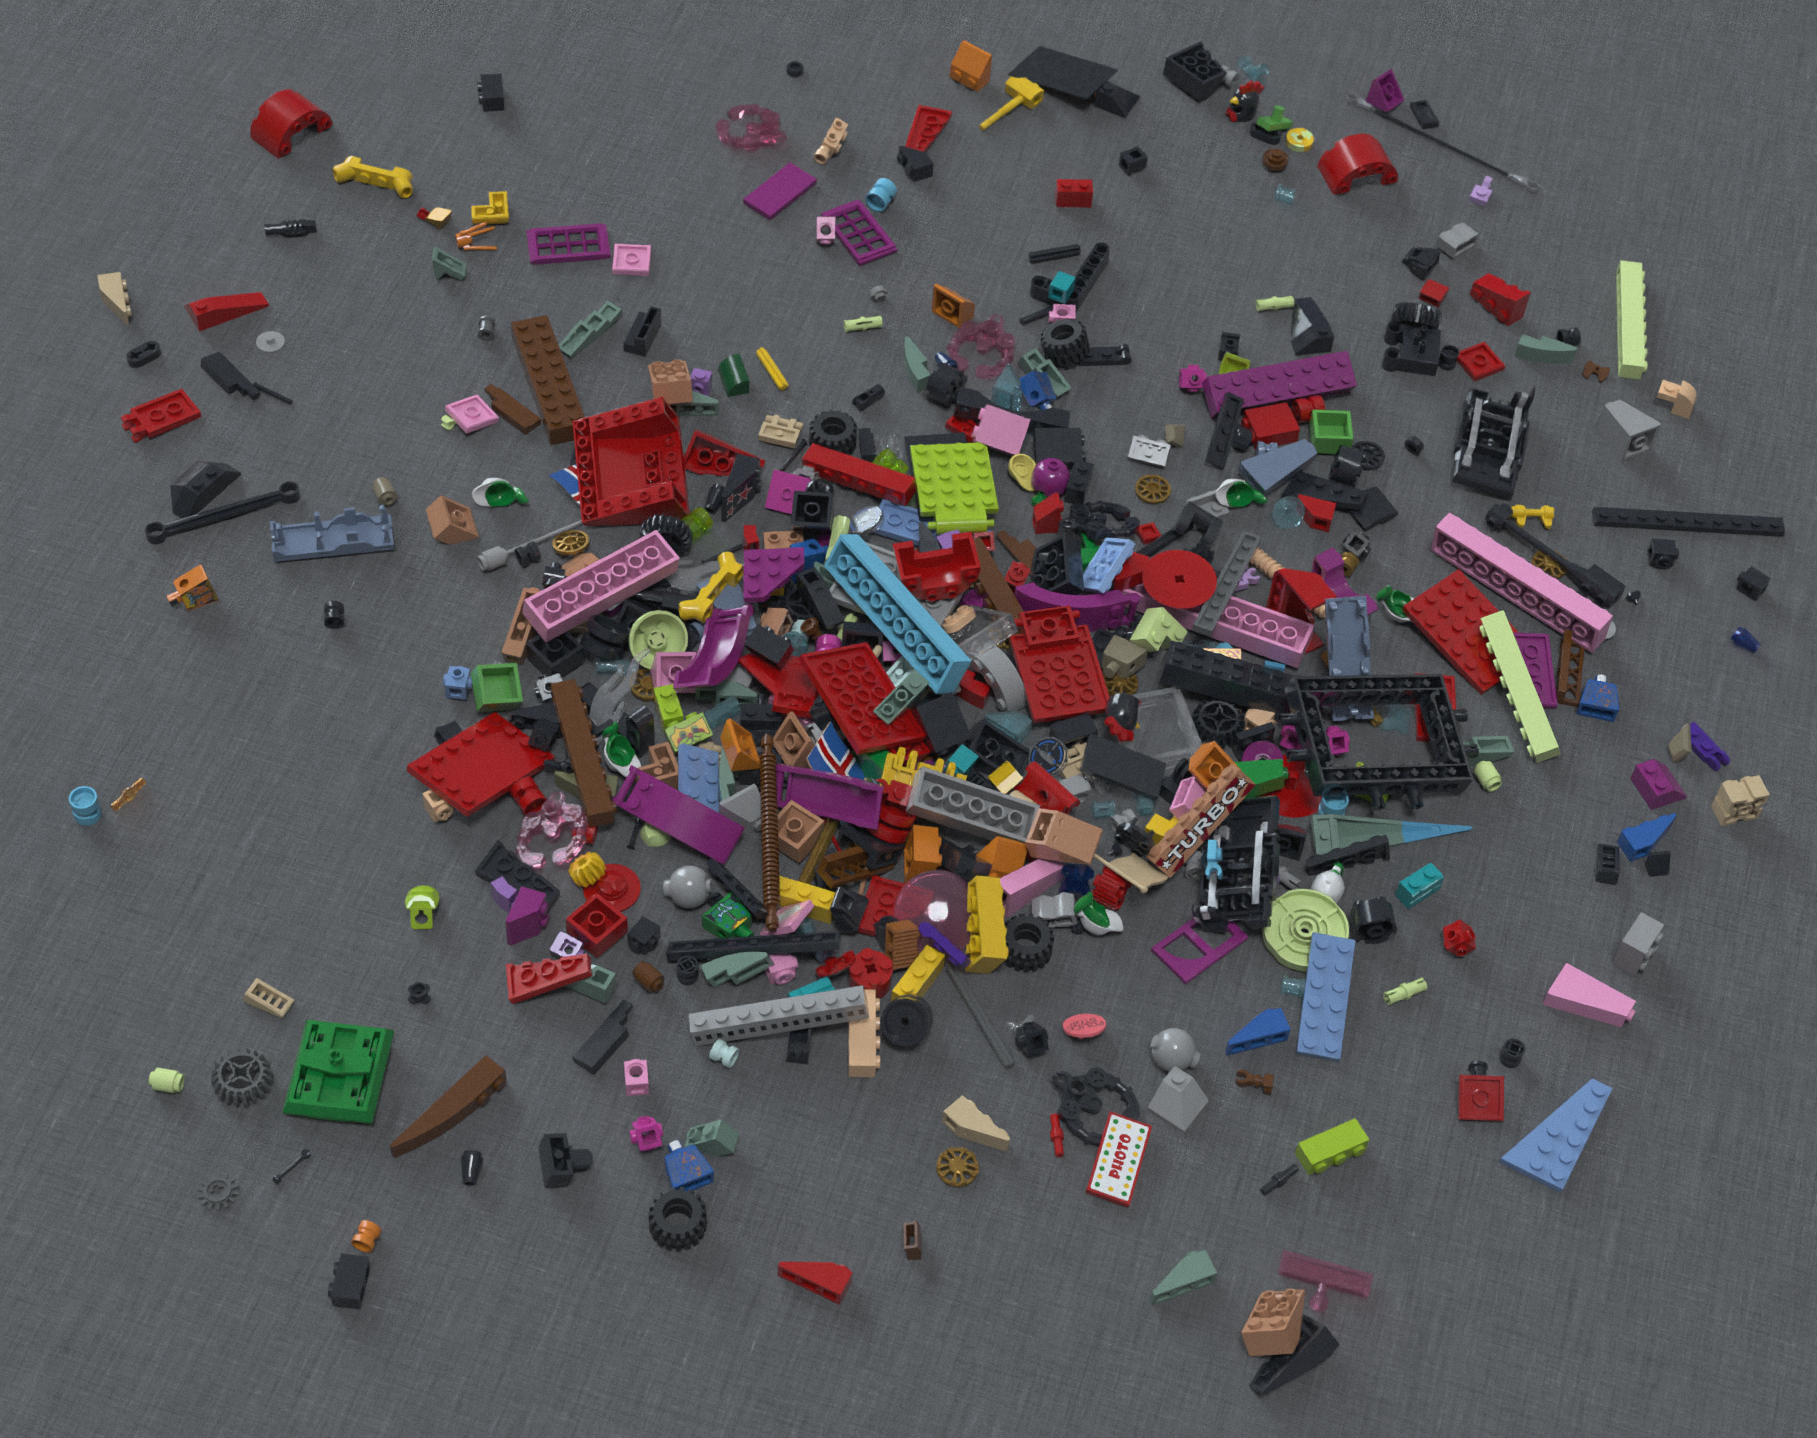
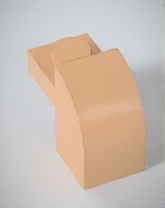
[1657,380,1697,419]

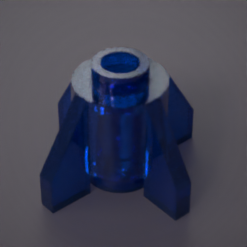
[1058,863,1095,896]

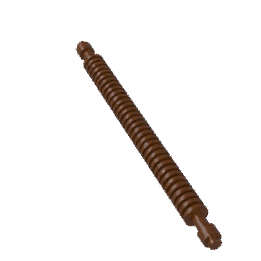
[759,734,780,932]

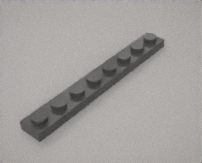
[1192,531,1262,637]

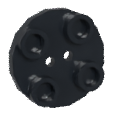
[1114,817,1155,857]

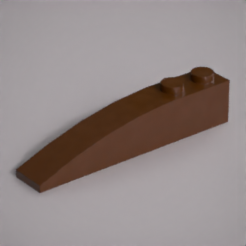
[390,1055,506,1158]

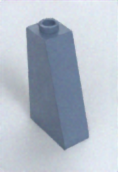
[1238,439,1317,496]
[696,580,756,642]

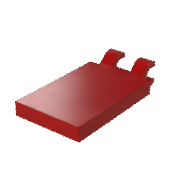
[120,389,201,443]

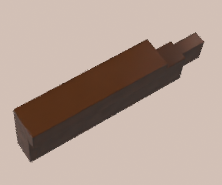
[484,384,541,436]
[996,530,1036,579]

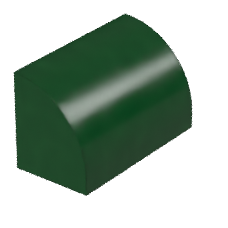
[718,354,749,397]

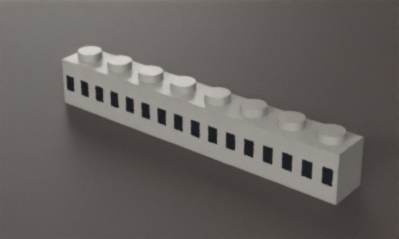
[689,985,869,1046]

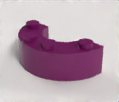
[1312,547,1378,616]

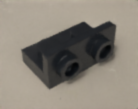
[1232,722,1276,762]

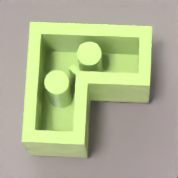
[1130,607,1188,652]

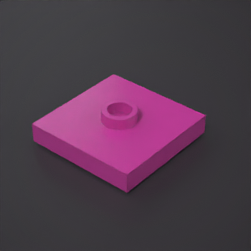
[765,469,812,514]

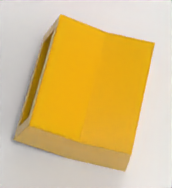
[987,761,1023,794]

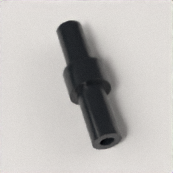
[1260,1164,1299,1196]

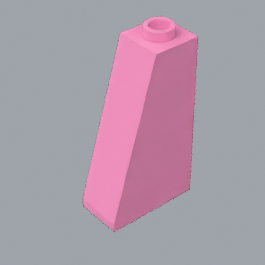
[1000,858,1065,918]
[1543,963,1636,1027]

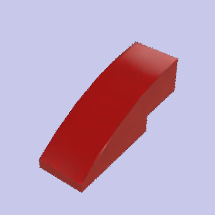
[956,670,991,710]

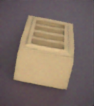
[243,978,294,1018]

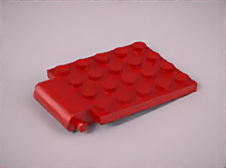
[1009,605,1109,723]

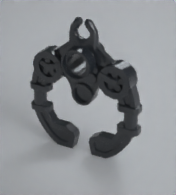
[1058,500,1140,540]
[1052,1067,1140,1146]

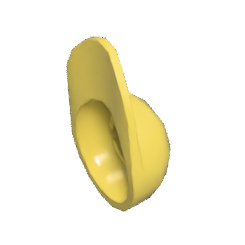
[1008,454,1036,492]

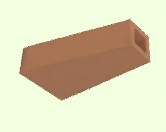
[501,587,541,665]

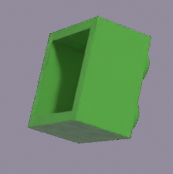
[1309,410,1353,454]
[471,663,523,712]

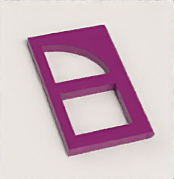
[1151,918,1248,984]

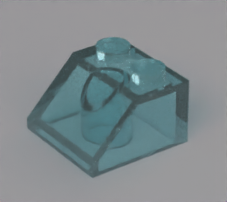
[991,363,1022,411]

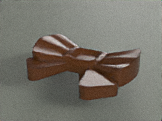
[1582,360,1610,383]

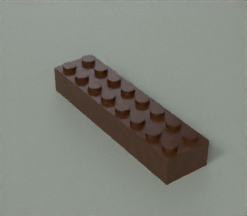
[511,315,585,446]

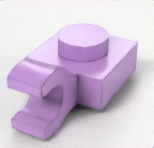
[1469,176,1493,207]

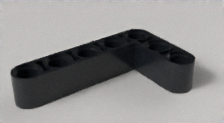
[1030,242,1110,312]
[581,682,655,757]

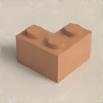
[635,742,678,790]

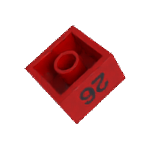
[566,893,628,958]

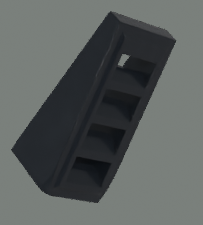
[1596,843,1620,885]

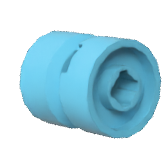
[865,178,897,212]
[69,786,102,826]
[1317,795,1349,815]

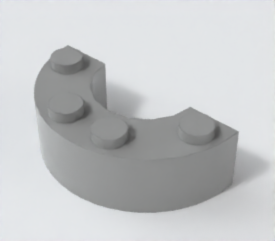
[965,642,1028,716]

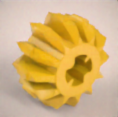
[568,852,606,887]

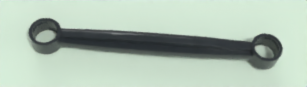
[145,481,300,544]

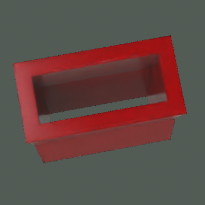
[1418,279,1449,308]
[743,525,759,550]

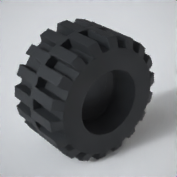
[1040,319,1090,366]
[809,410,857,455]
[1004,913,1054,973]
[649,1187,707,1252]

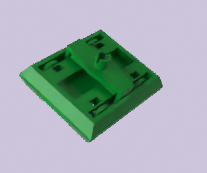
[282,1020,394,1124]

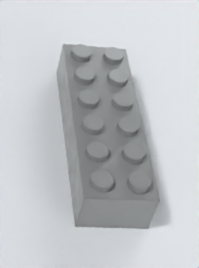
[906,766,1040,843]

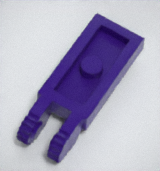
[1678,722,1730,771]
[918,921,971,968]

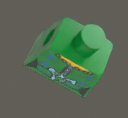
[702,891,754,938]

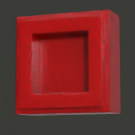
[1136,522,1161,545]

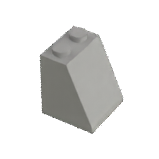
[1596,400,1661,461]

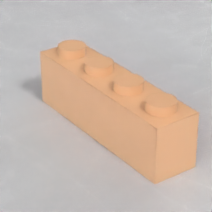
[848,989,880,1077]

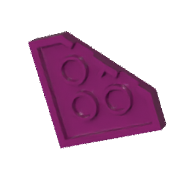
[743,547,805,603]

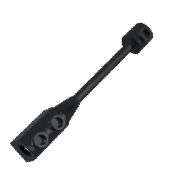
[1485,503,1626,607]
[542,562,699,623]

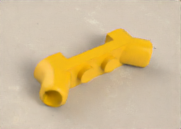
[333,156,413,198]
[679,552,744,623]

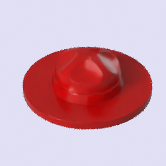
[583,864,641,912]

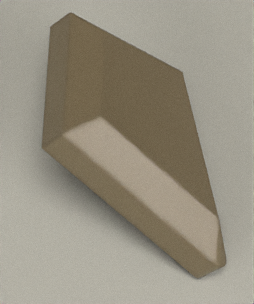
[1164,424,1185,448]
[1667,723,1692,763]

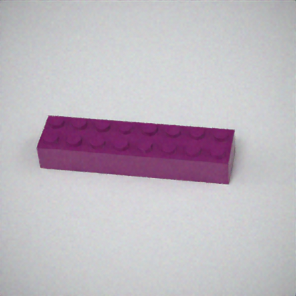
[1202,350,1357,418]

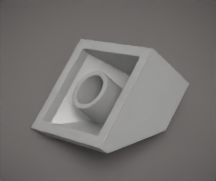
[719,784,761,834]
[1147,1066,1209,1133]

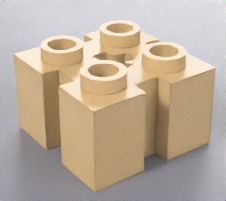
[1711,775,1770,826]

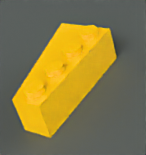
[965,876,1008,974]

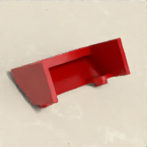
[1266,568,1337,655]

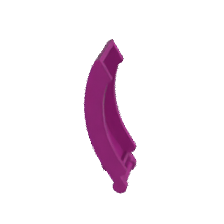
[1015,583,1141,632]
[673,604,753,690]
[776,763,884,829]
[611,765,745,865]

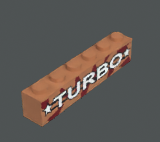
[1146,764,1256,878]

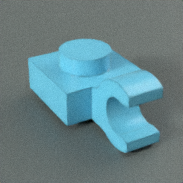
[1205,840,1223,879]

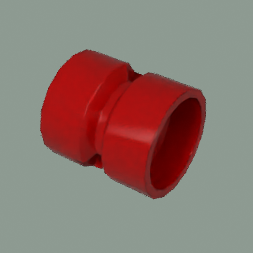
[1292,395,1326,423]
[510,777,548,817]

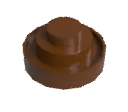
[1262,149,1289,171]

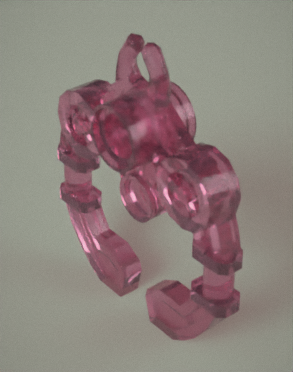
[716,104,787,151]
[946,314,1015,379]
[515,791,588,869]

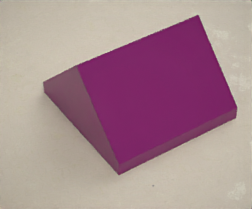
[1366,69,1405,112]

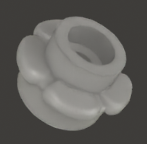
[870,285,887,302]

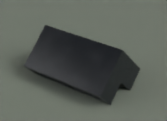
[623,306,661,357]

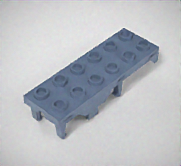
[270,505,394,562]
[1325,596,1374,721]

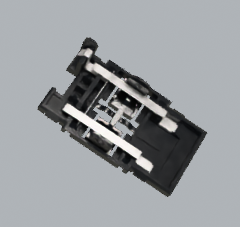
[1452,387,1536,499]
[1192,795,1281,933]

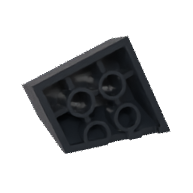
[1163,41,1226,101]
[1028,533,1084,595]

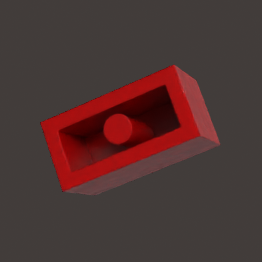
[1055,179,1093,208]

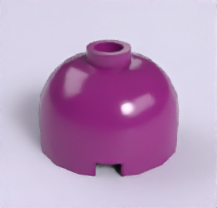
[1031,458,1070,496]

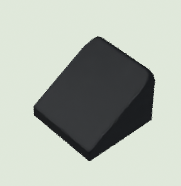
[1645,851,1671,877]

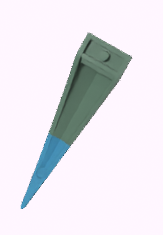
[1311,814,1473,855]

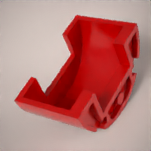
[250,89,333,159]
[1317,134,1398,195]
[893,532,981,602]

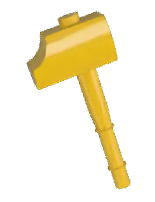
[979,77,1044,131]

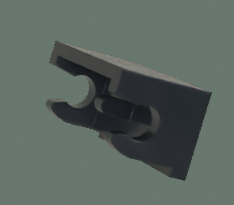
[786,1027,813,1065]

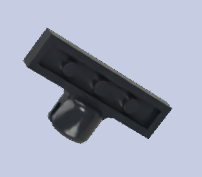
[1205,392,1253,469]

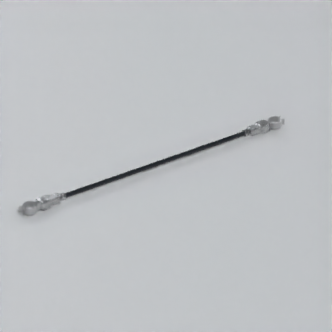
[1344,92,1541,193]

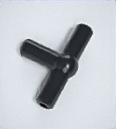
[543,759,573,773]

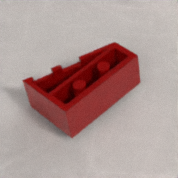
[1470,273,1531,327]

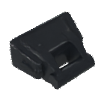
[1402,247,1441,280]
[830,887,869,934]

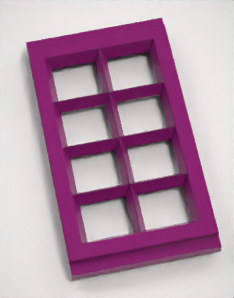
[821,199,897,266]
[526,223,611,265]

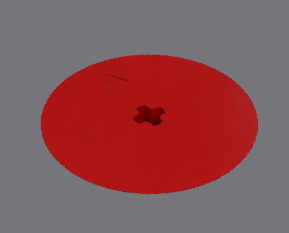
[1142,550,1217,608]
[1256,755,1322,818]

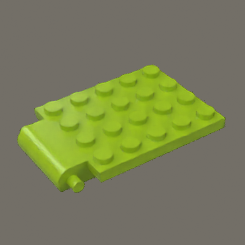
[910,442,999,535]

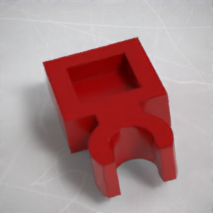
[875,779,913,807]

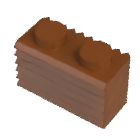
[885,919,920,970]

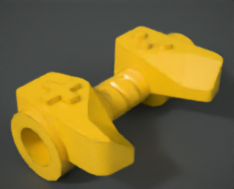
[1511,505,1554,529]

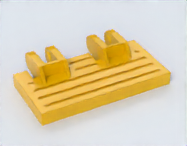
[880,747,967,796]

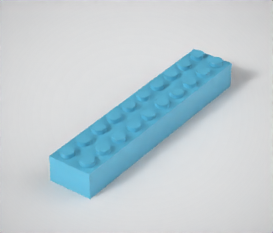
[824,534,971,694]

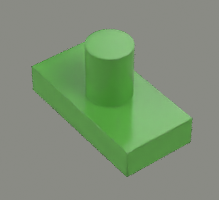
[1256,105,1293,131]

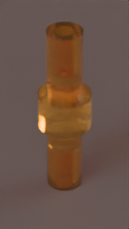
[110,777,146,811]

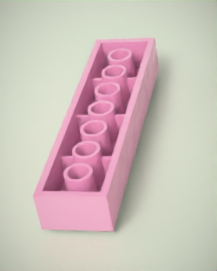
[522,530,680,642]

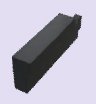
[201,351,261,399]
[572,1000,633,1075]

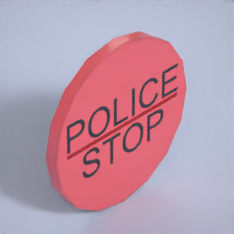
[1063,1014,1106,1040]

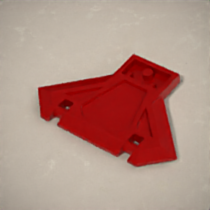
[738,653,819,718]

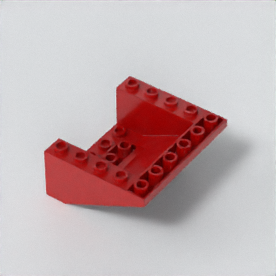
[572,396,690,526]

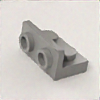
[1128,435,1171,468]
[1186,490,1230,529]

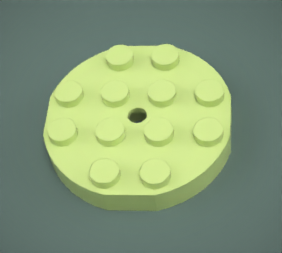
[1262,889,1349,972]

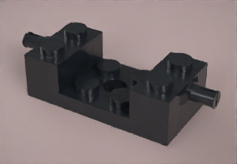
[739,693,782,788]

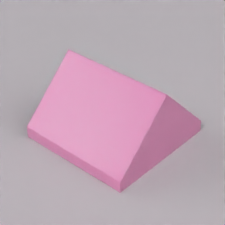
[650,652,696,693]

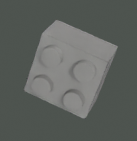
[1612,912,1664,977]

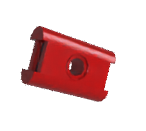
[1014,761,1080,815]

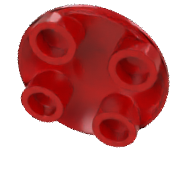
[815,950,856,977]

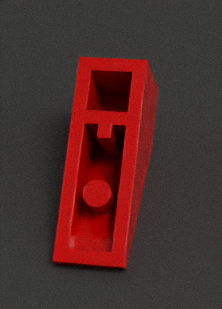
[778,1261,853,1305]

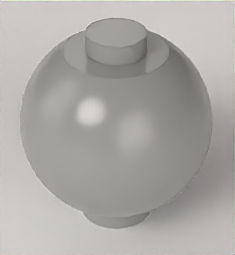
[663,866,713,908]
[1151,1028,1200,1072]

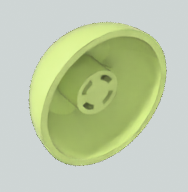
[629,610,688,669]

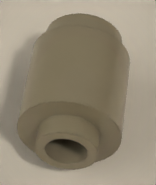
[373,477,397,506]

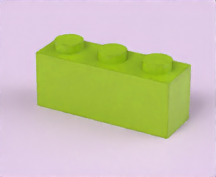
[1295,1118,1370,1175]

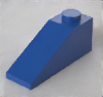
[1225,1008,1291,1056]

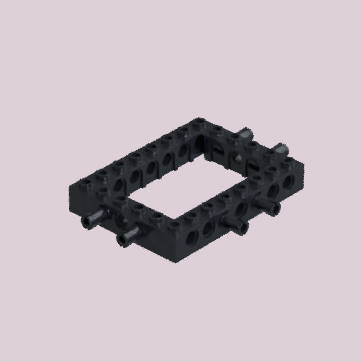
[1276,674,1479,811]

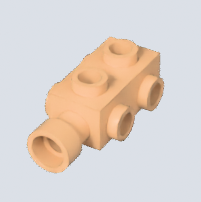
[813,118,848,164]

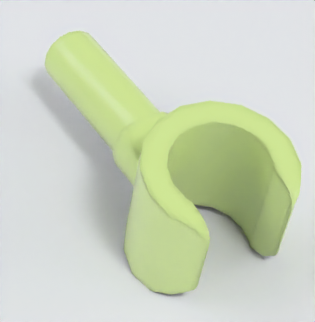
[441,415,457,430]

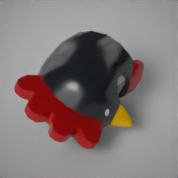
[1225,81,1265,122]
[1104,693,1141,742]

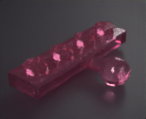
[1278,1250,1373,1312]

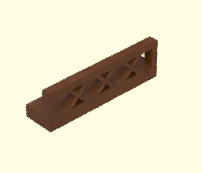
[1556,630,1585,707]
[816,846,895,889]

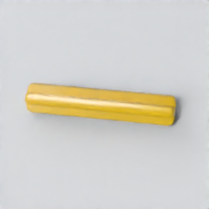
[756,347,788,391]

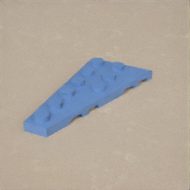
[1499,1079,1612,1193]

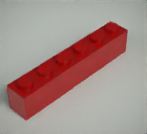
[802,443,916,506]

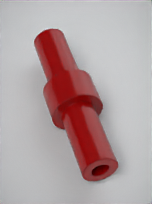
[1050,1113,1064,1157]

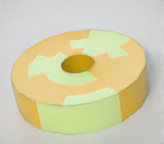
[1285,128,1314,152]

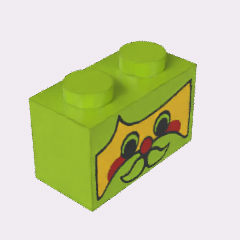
[654,684,684,734]
[664,712,713,754]

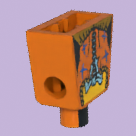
[167,564,219,611]

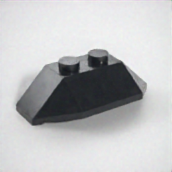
[170,461,241,519]

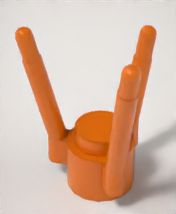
[455,222,497,251]

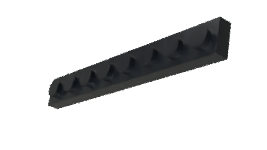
[666,931,841,961]

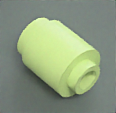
[1474,761,1502,792]
[149,1068,185,1093]

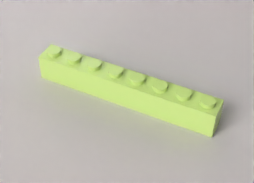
[1616,260,1647,379]
[1479,610,1561,763]

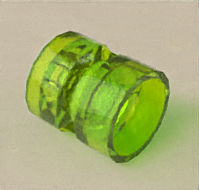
[872,448,908,474]
[680,507,713,542]

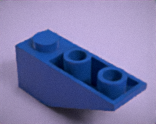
[1617,813,1677,862]

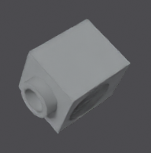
[1059,774,1091,804]

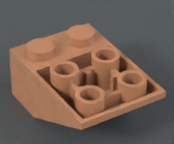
[648,360,693,404]
[1025,808,1103,865]
[1241,1289,1305,1356]

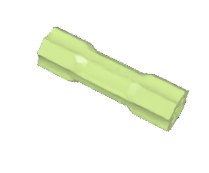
[825,515,850,563]

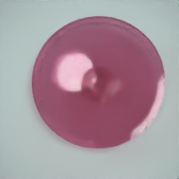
[894,870,971,956]

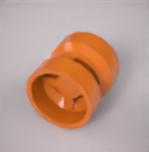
[351,1220,382,1253]

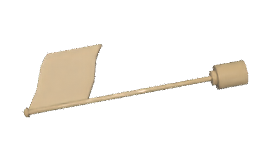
[1009,790,1168,893]

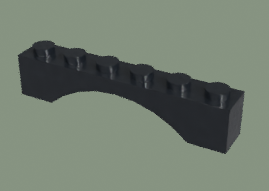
[953,387,1070,433]

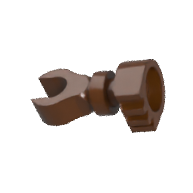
[800,617,825,645]
[1235,1070,1274,1095]

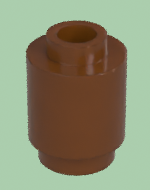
[632,961,665,993]

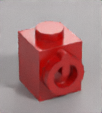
[1004,561,1031,595]

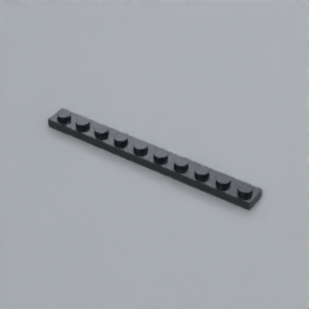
[1592,507,1785,537]

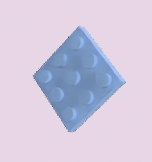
[1083,537,1135,594]

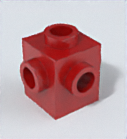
[1443,920,1476,957]

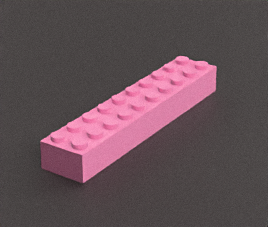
[1431,513,1613,653]
[1121,582,1315,668]

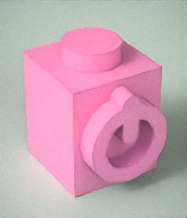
[765,953,798,985]

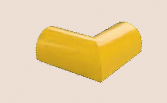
[471,191,509,225]

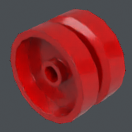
[866,796,917,844]

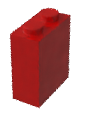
[1241,402,1300,450]

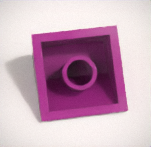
[1630,759,1687,810]
[505,887,550,946]

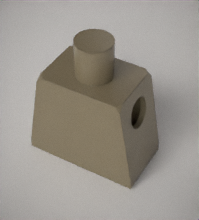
[1102,635,1148,679]

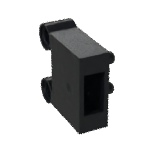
[1381,321,1441,377]

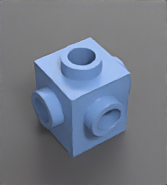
[443,666,473,700]

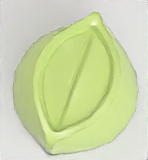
[640,822,672,847]

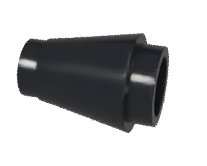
[704,484,725,514]
[461,1150,483,1186]

